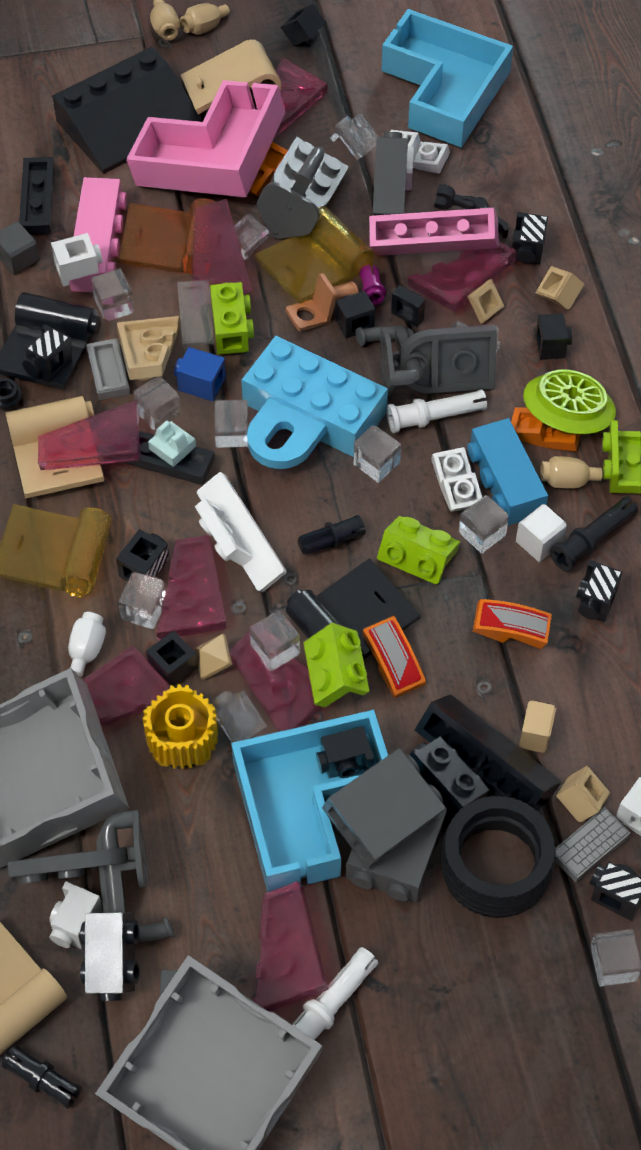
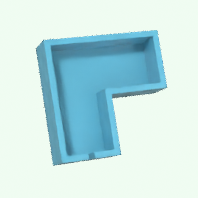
[381,9,513,148]
[231,710,388,894]

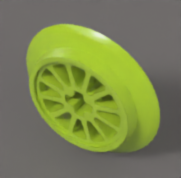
[523,369,616,434]

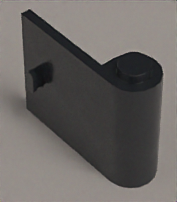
[0,292,102,389]
[286,558,420,659]

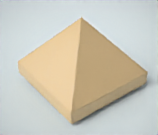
[467,279,505,323]
[194,634,232,680]

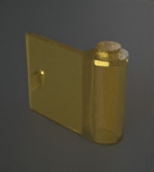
[254,206,374,304]
[0,504,113,597]

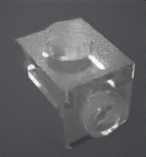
[330,112,379,161]
[216,213,271,260]
[212,689,267,743]

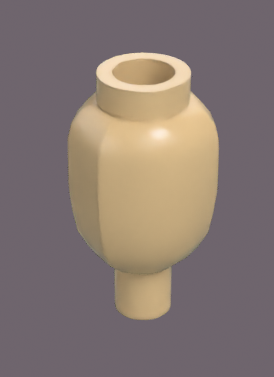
[150,0,181,40]
[180,3,230,35]
[540,456,602,488]

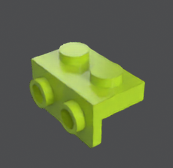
[602,420,641,494]
[377,515,461,584]
[303,623,369,707]

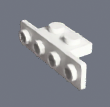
[195,472,286,592]

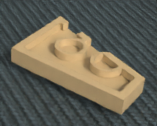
[117,316,180,381]

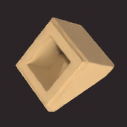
[535,266,584,310]
[519,701,556,753]
[556,766,610,822]

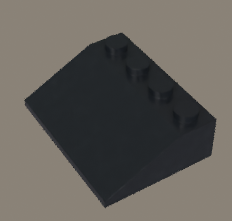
[52,47,202,174]

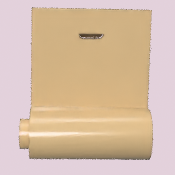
[181,40,281,114]
[5,396,104,499]
[0,922,68,1055]

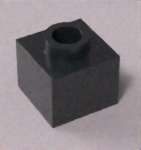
[280,3,326,46]
[336,291,375,339]
[535,313,572,360]
[146,630,198,687]

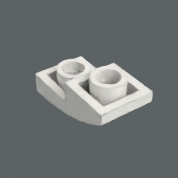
[390,130,450,174]
[431,447,484,512]

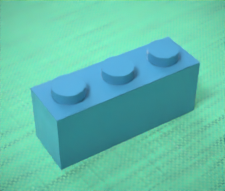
[467,418,548,525]

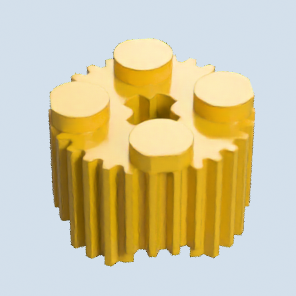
[143,684,218,769]

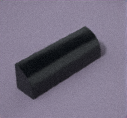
[414,694,562,811]

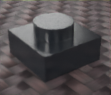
[391,285,425,327]

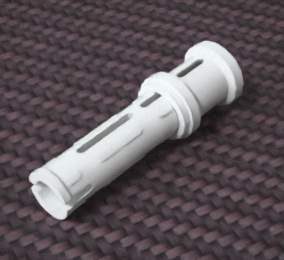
[386,389,487,433]
[292,947,379,1040]

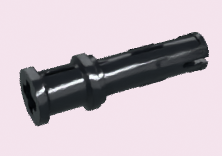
[550,496,638,572]

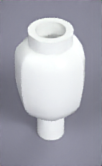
[68,612,106,677]

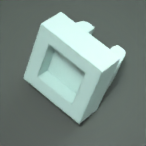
[148,420,196,467]

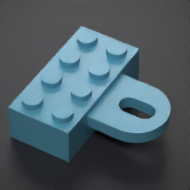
[241,336,388,469]

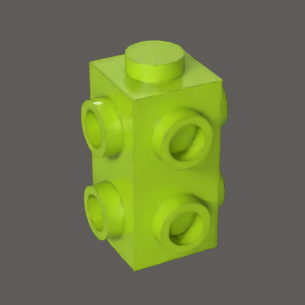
[210,282,254,355]

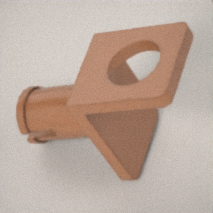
[285,273,359,331]

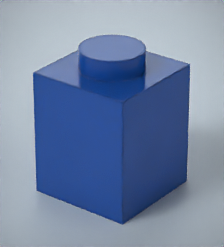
[174,347,226,402]

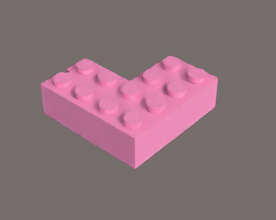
[126,80,285,197]

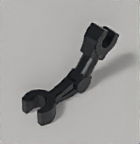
[434,184,509,239]

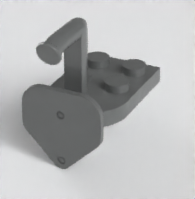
[257,137,349,239]
[355,325,497,396]
[7,810,175,943]

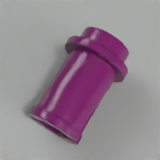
[359,265,386,305]

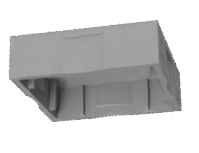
[0,668,129,868]
[95,955,324,1150]

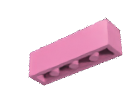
[69,177,127,293]
[369,208,499,256]

